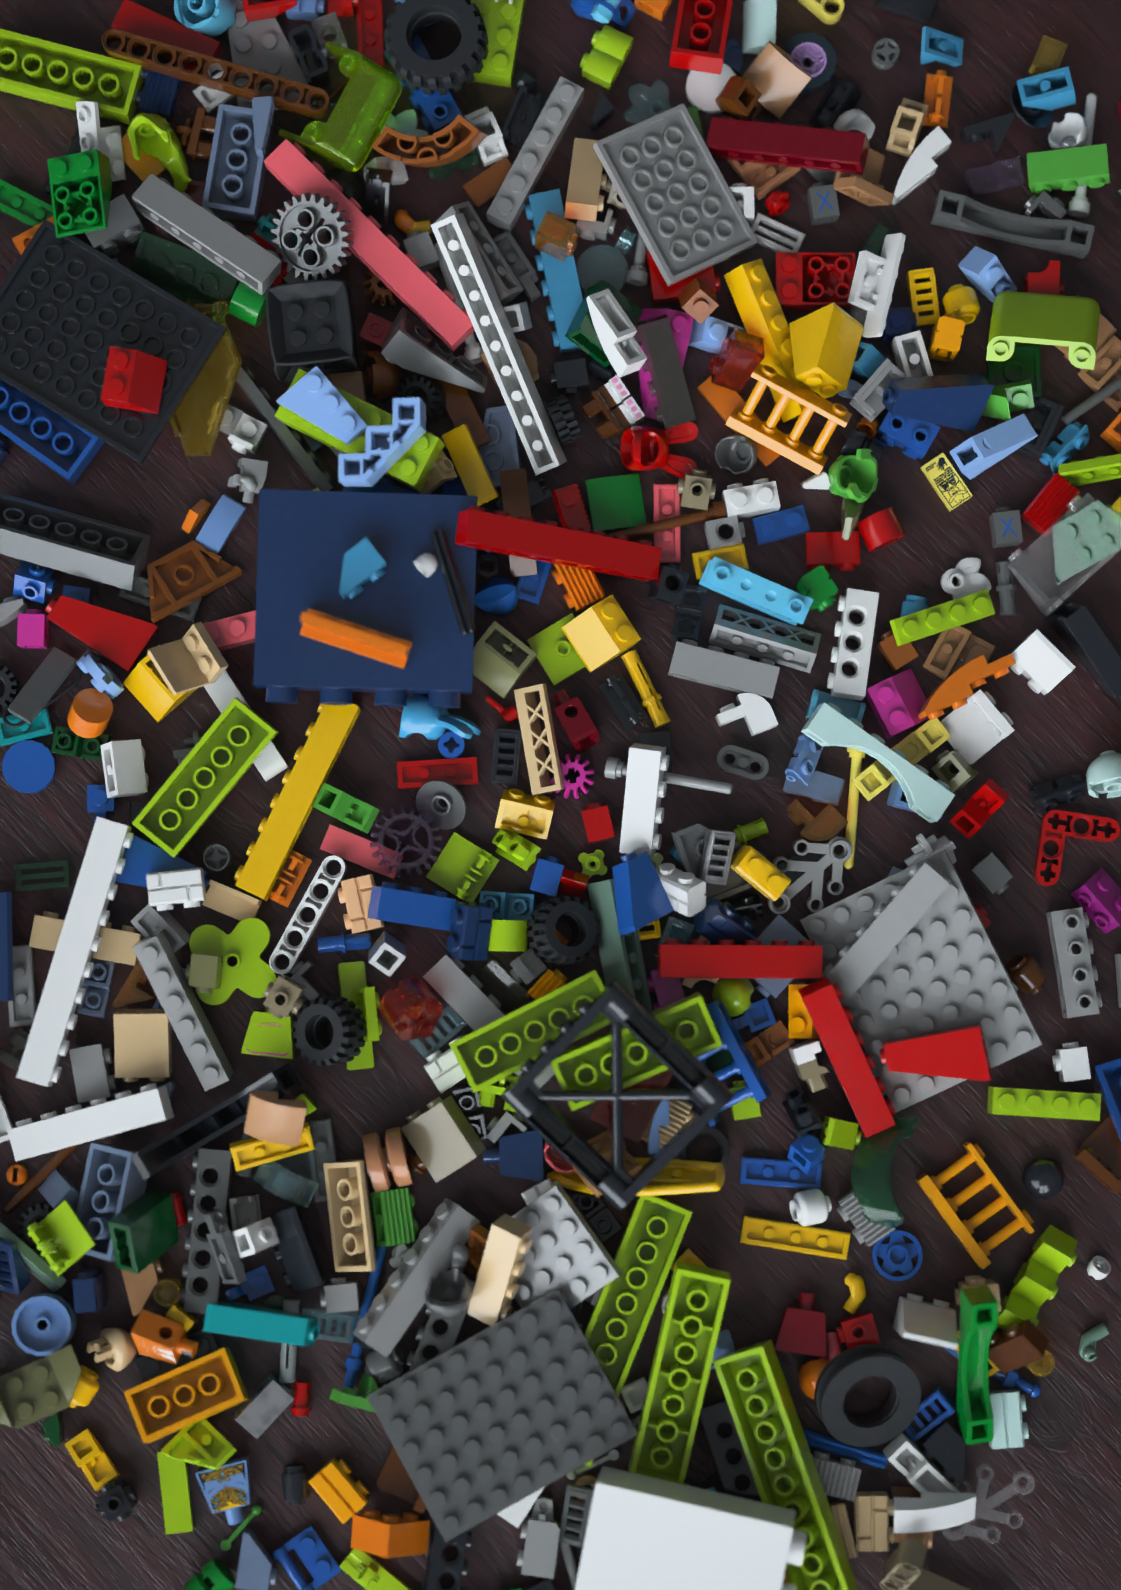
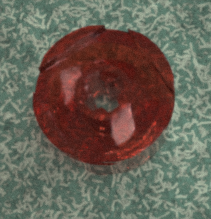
[379,978,444,1041]

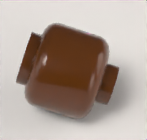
[1007,954,1047,994]

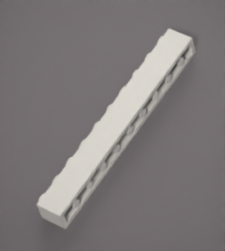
[431,213,567,475]
[16,817,134,1087]

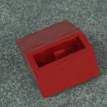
[773,252,855,312]

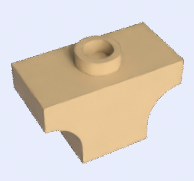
[886,98,929,157]

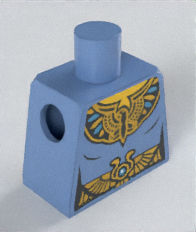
[196,1455,252,1525]

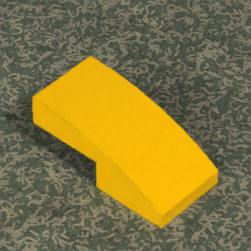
[65,1429,120,1491]

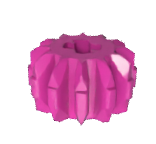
[550,754,594,799]

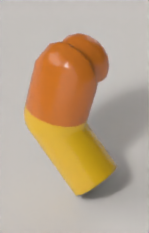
[394,209,431,235]

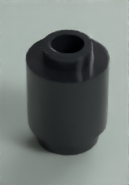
[281,1463,310,1505]

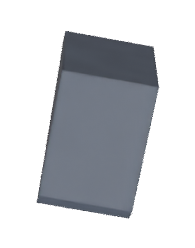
[38,1169,81,1213]

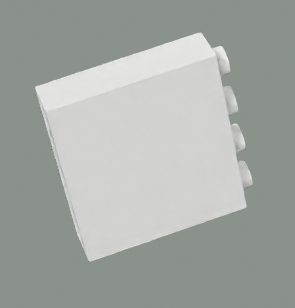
[575,1466,807,1590]

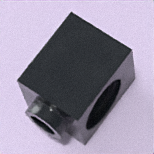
[648,563,689,606]

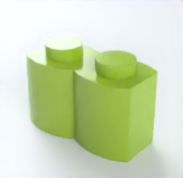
[579,25,633,90]

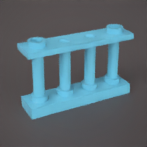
[698,556,813,626]

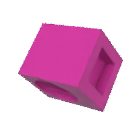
[17,609,49,649]

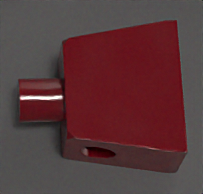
[552,689,601,755]
[773,1291,827,1357]

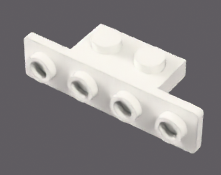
[76,101,126,181]
[848,233,906,338]

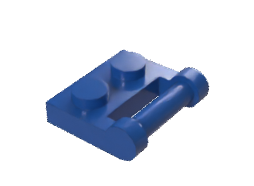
[271,1524,342,1590]

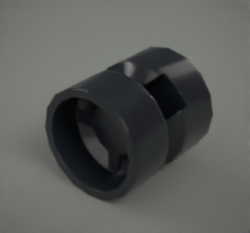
[838,426,887,462]

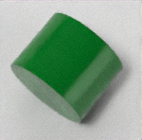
[228,282,267,327]

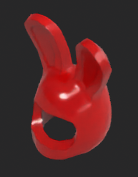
[620,420,698,478]

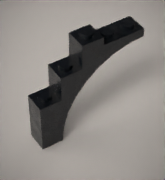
[130,1063,302,1180]

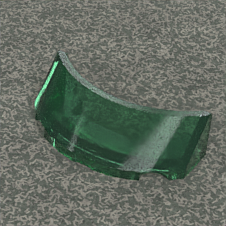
[851,1117,920,1228]

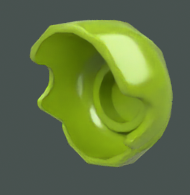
[712,978,754,1017]

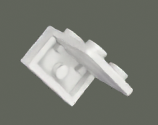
[940,690,1015,765]

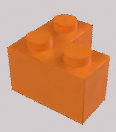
[351,1509,430,1558]

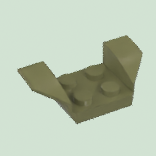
[0,1345,81,1429]

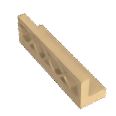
[514,684,564,795]

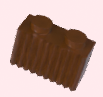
[988,1319,1049,1375]

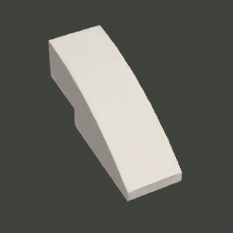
[892,126,951,205]
[586,289,647,378]
[882,1433,961,1493]
[893,1491,976,1533]

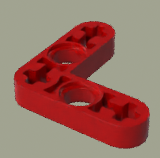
[1034,810,1120,886]

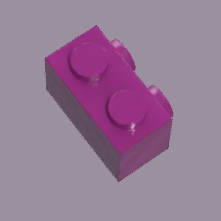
[647,970,685,1011]

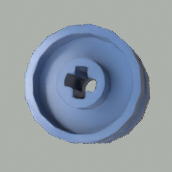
[11,1292,77,1356]

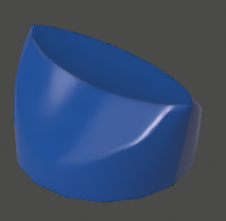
[475,577,519,616]

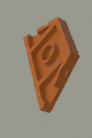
[147,540,242,623]

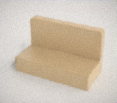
[202,879,262,921]

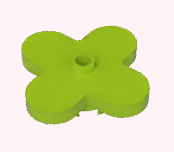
[189,918,277,1005]

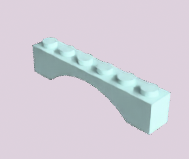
[801,702,955,823]

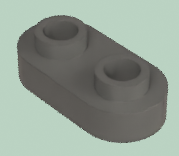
[717,745,769,781]

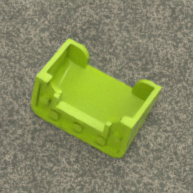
[986,291,1100,369]

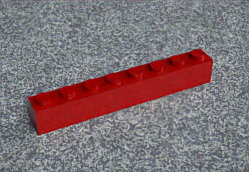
[455,506,662,581]

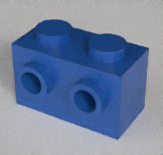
[876,411,940,459]

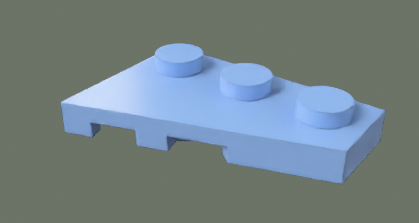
[276,366,367,445]

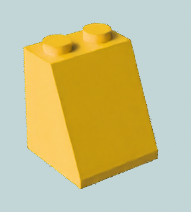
[789,302,863,399]

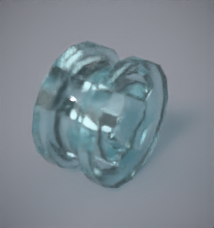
[615,227,638,255]

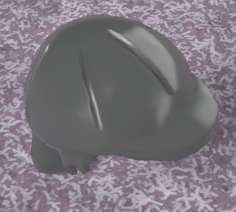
[425,1242,472,1317]

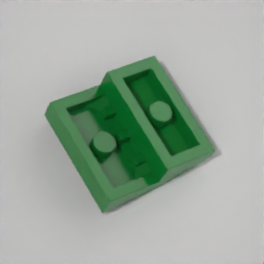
[586,474,647,532]

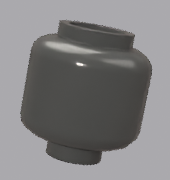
[365,1345,406,1384]

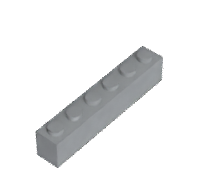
[487,76,584,233]
[132,173,281,295]
[822,860,952,1005]
[132,930,234,1091]
[423,955,555,1088]
[352,1198,480,1358]

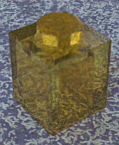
[1028,35,1068,76]

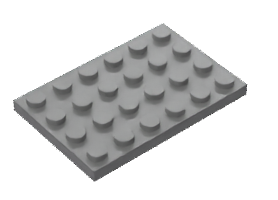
[593,103,758,286]

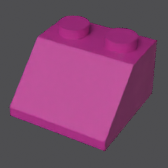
[865,668,929,739]

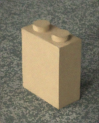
[114,1009,173,1082]

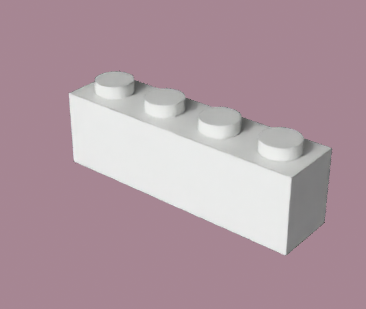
[619,743,669,857]

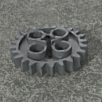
[271,193,354,281]

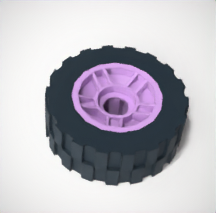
[782,32,837,95]

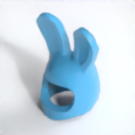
[398,694,481,740]

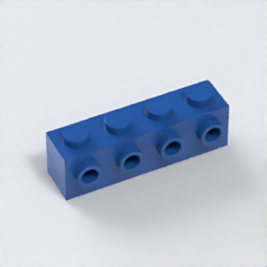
[383,33,463,133]

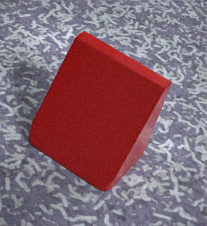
[557,868,589,900]

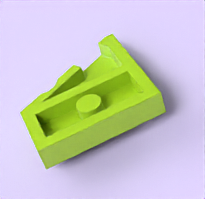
[161,1419,237,1470]

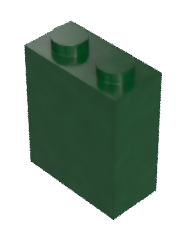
[565,279,643,367]
[108,1189,179,1274]

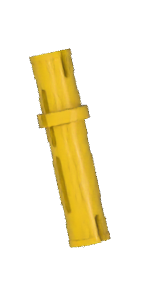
[621,649,671,728]

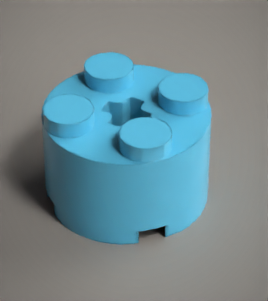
[174,0,236,37]

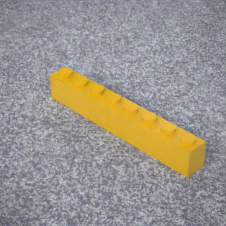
[234,704,361,901]

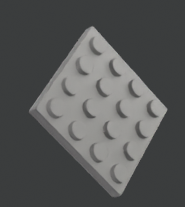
[512,1183,622,1309]

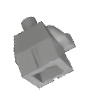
[227,458,268,504]

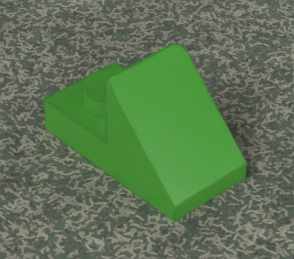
[982,379,1034,421]
[330,1374,378,1413]

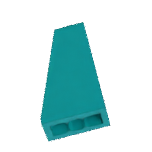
[203,1301,320,1346]

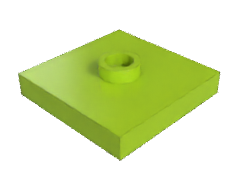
[527,613,586,686]

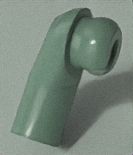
[1078,1323,1109,1362]

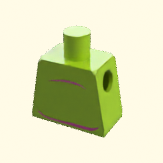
[241,998,295,1059]

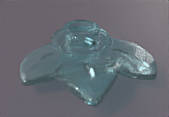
[623,80,672,124]

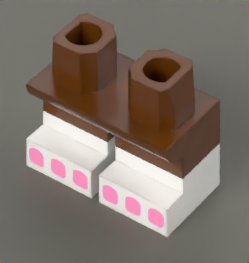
[582,375,645,440]

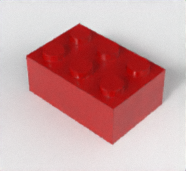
[669,0,733,75]

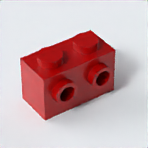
[836,1311,881,1349]

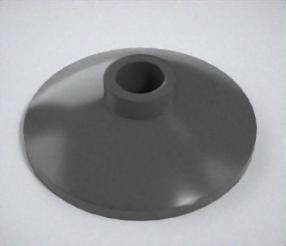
[416,780,466,830]

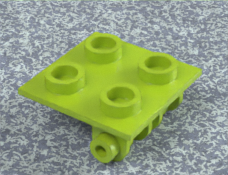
[426,832,499,902]
[27,1200,96,1276]

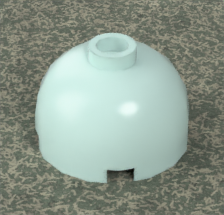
[1086,750,1121,798]

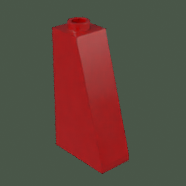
[45,595,157,671]
[880,1023,992,1081]

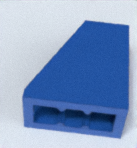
[612,851,674,936]

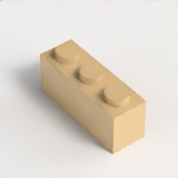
[564,138,607,222]

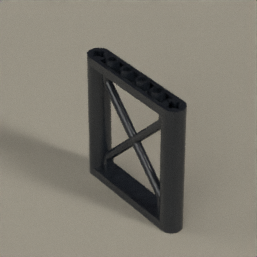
[501,980,734,1210]

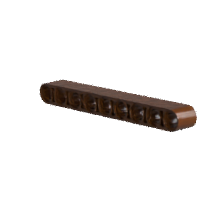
[101,29,331,119]

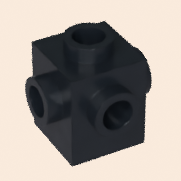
[95,1479,137,1522]

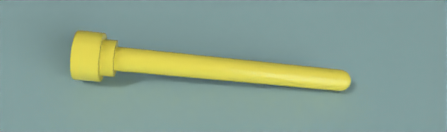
[843,747,866,869]

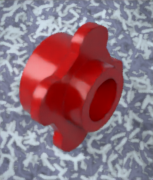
[765,190,791,217]

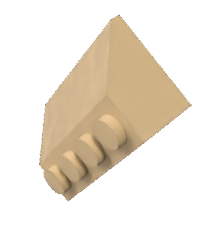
[323,1159,377,1272]

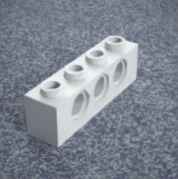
[827,588,879,701]

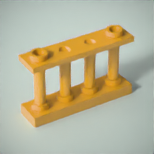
[725,363,852,475]
[915,1142,1034,1269]

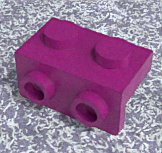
[1071,867,1121,934]

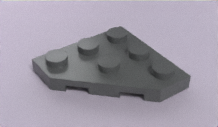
[671,823,764,905]

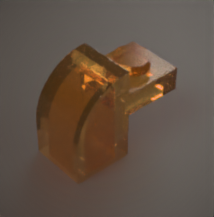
[786,799,849,842]

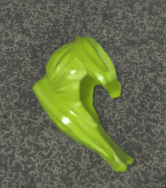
[127,113,192,193]

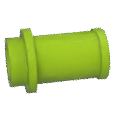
[733,817,769,845]

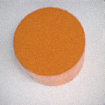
[67,688,113,738]

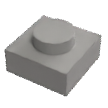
[209,401,244,435]

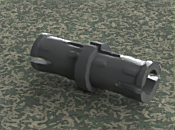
[995,561,1017,616]

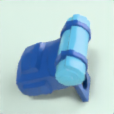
[570,0,636,30]

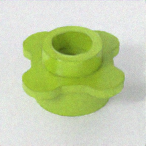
[578,850,607,878]

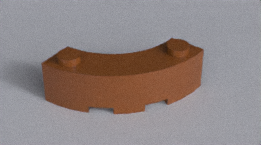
[371,115,487,167]

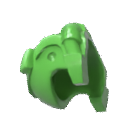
[828,449,878,503]

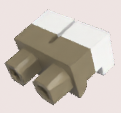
[788,1039,829,1093]

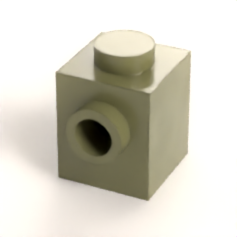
[185,954,224,994]

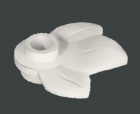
[941,557,992,600]

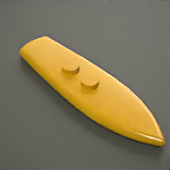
[546,1157,725,1196]

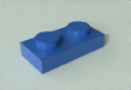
[751,505,810,545]

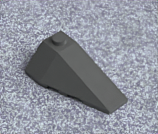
[381,307,488,393]

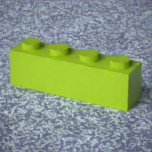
[987,1086,1101,1121]

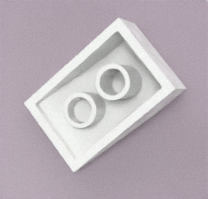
[892,1293,958,1350]

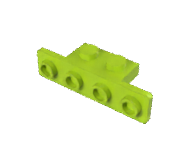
[338,961,382,1070]

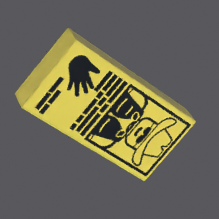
[920,453,973,512]

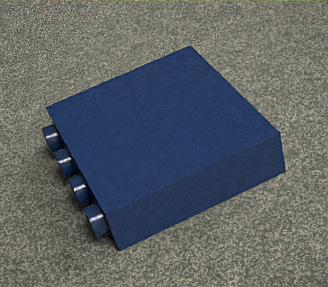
[253,489,478,709]

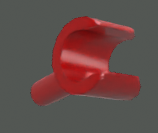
[485,695,519,724]

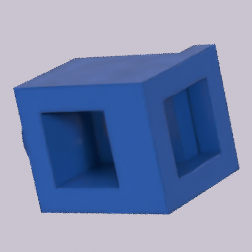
[787,1133,826,1175]

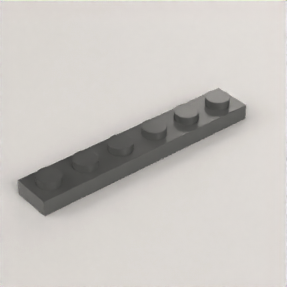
[229,362,334,491]

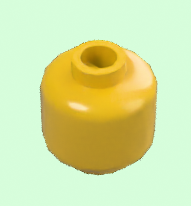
[942,284,980,325]
[70,1365,100,1408]

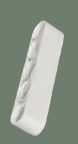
[204,670,288,781]
[269,855,347,974]

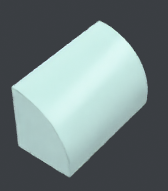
[742,0,777,54]

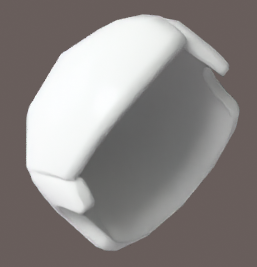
[834,109,875,141]
[1048,112,1088,150]

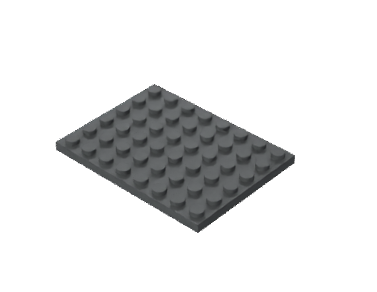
[367,1288,638,1542]

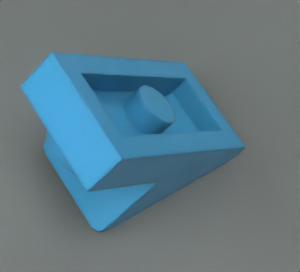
[921,26,963,67]

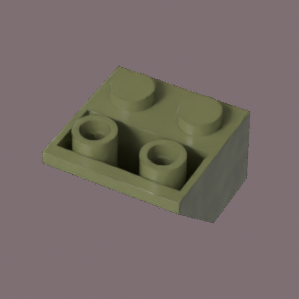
[473,621,537,699]

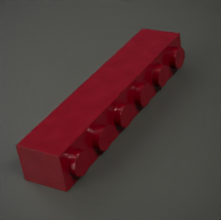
[706,116,870,175]

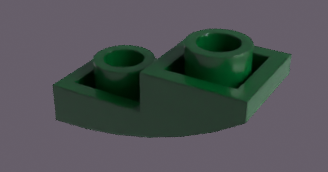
[51,726,113,761]
[41,1411,64,1448]

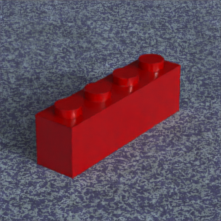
[111,0,223,76]

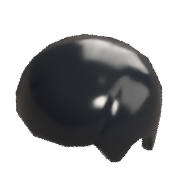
[1022,1156,1065,1199]

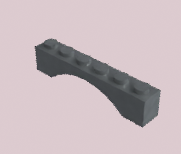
[930,190,1095,259]

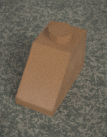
[121,1257,164,1316]

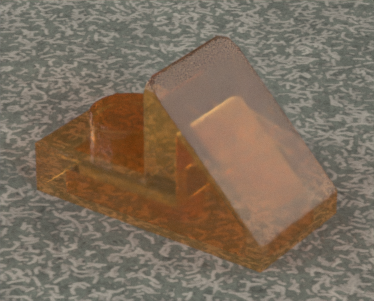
[112,960,157,1007]

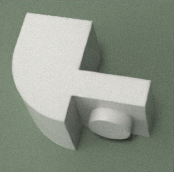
[715,693,778,736]

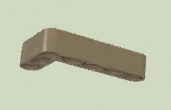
[879,1539,970,1590]

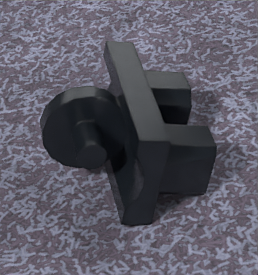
[782,1087,824,1138]

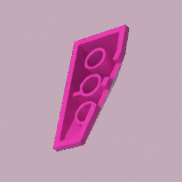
[633,309,694,423]

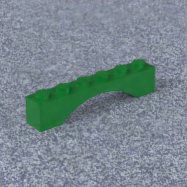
[956,1285,999,1445]

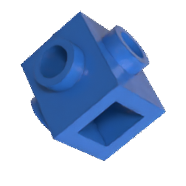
[13,560,57,604]

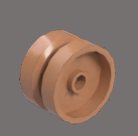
[363,1126,413,1193]

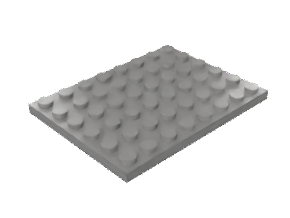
[800,850,1042,1112]

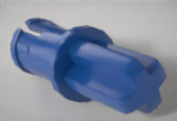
[317,932,372,953]

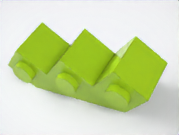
[997,1224,1078,1330]

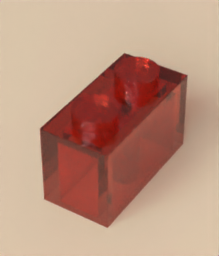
[709,329,765,393]

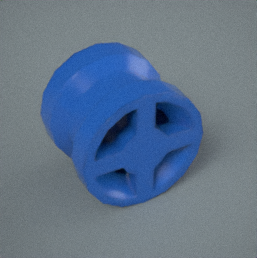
[438,732,465,759]

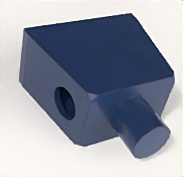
[483,1129,543,1181]

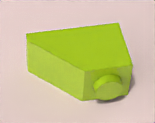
[820,1116,862,1150]

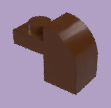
[715,76,763,121]

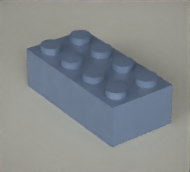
[202,104,274,223]
[76,1142,148,1261]

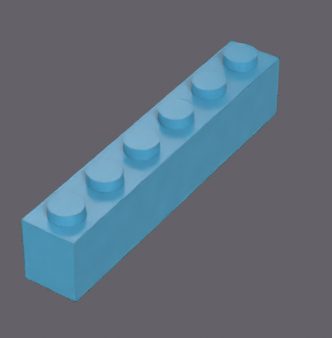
[524,189,583,354]

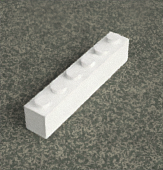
[7,1083,174,1161]

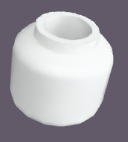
[789,1188,832,1226]

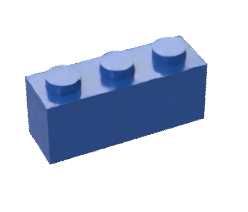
[367,882,456,931]

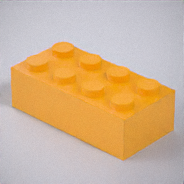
[124,1348,250,1443]

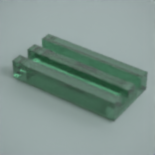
[14,860,71,892]

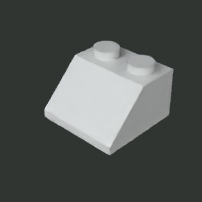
[1010,629,1075,695]

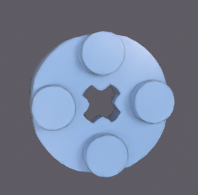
[76,650,124,699]

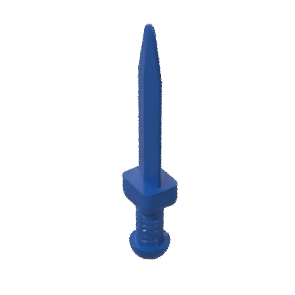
[944,1347,1041,1397]

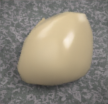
[86,1328,137,1372]

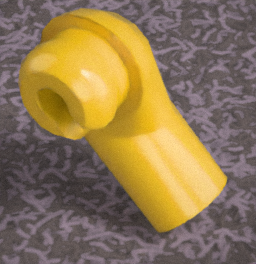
[843,1273,866,1315]

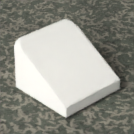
[801,471,831,490]

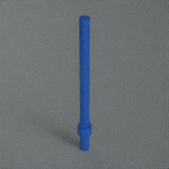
[343,1245,387,1388]

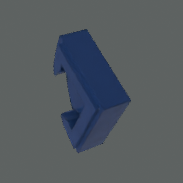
[723,37,743,75]

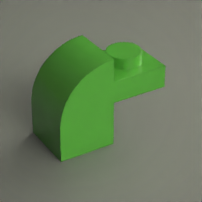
[312,783,380,834]

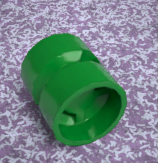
[184,1557,236,1590]

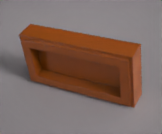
[463,157,512,209]

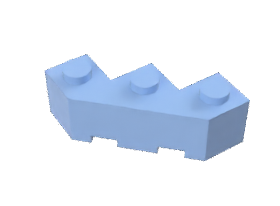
[339,397,426,487]

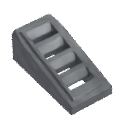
[699,829,736,885]

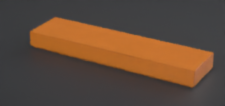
[697,370,781,468]

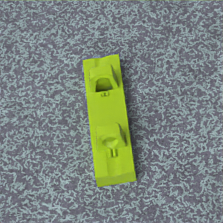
[339,1549,412,1590]

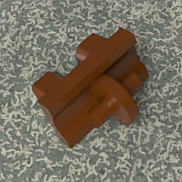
[174,107,217,162]

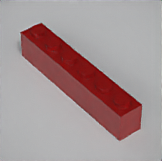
[657,940,822,979]
[798,977,896,1138]

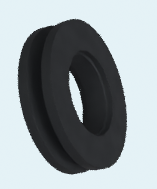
[814,1344,921,1447]

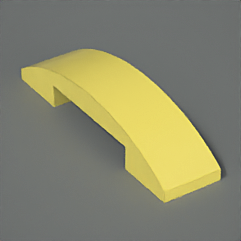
[852,718,952,801]

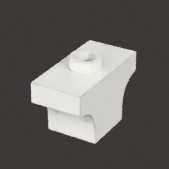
[463,106,508,167]

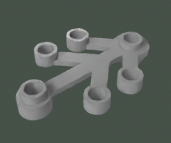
[767,836,852,914]

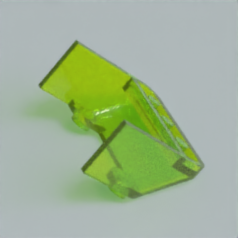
[278,41,403,172]

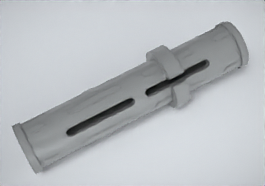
[278,1299,300,1383]

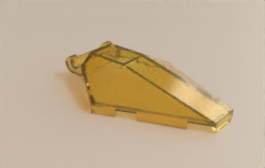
[170,300,242,456]

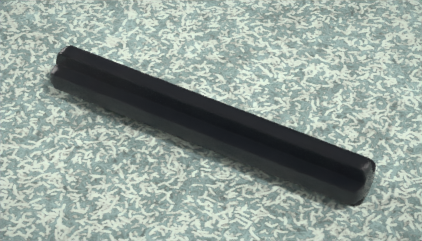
[430,530,475,635]

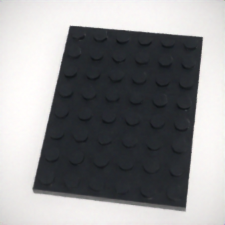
[0,219,227,465]

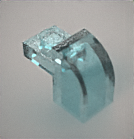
[253,1161,319,1208]

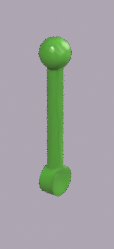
[221,1504,262,1551]

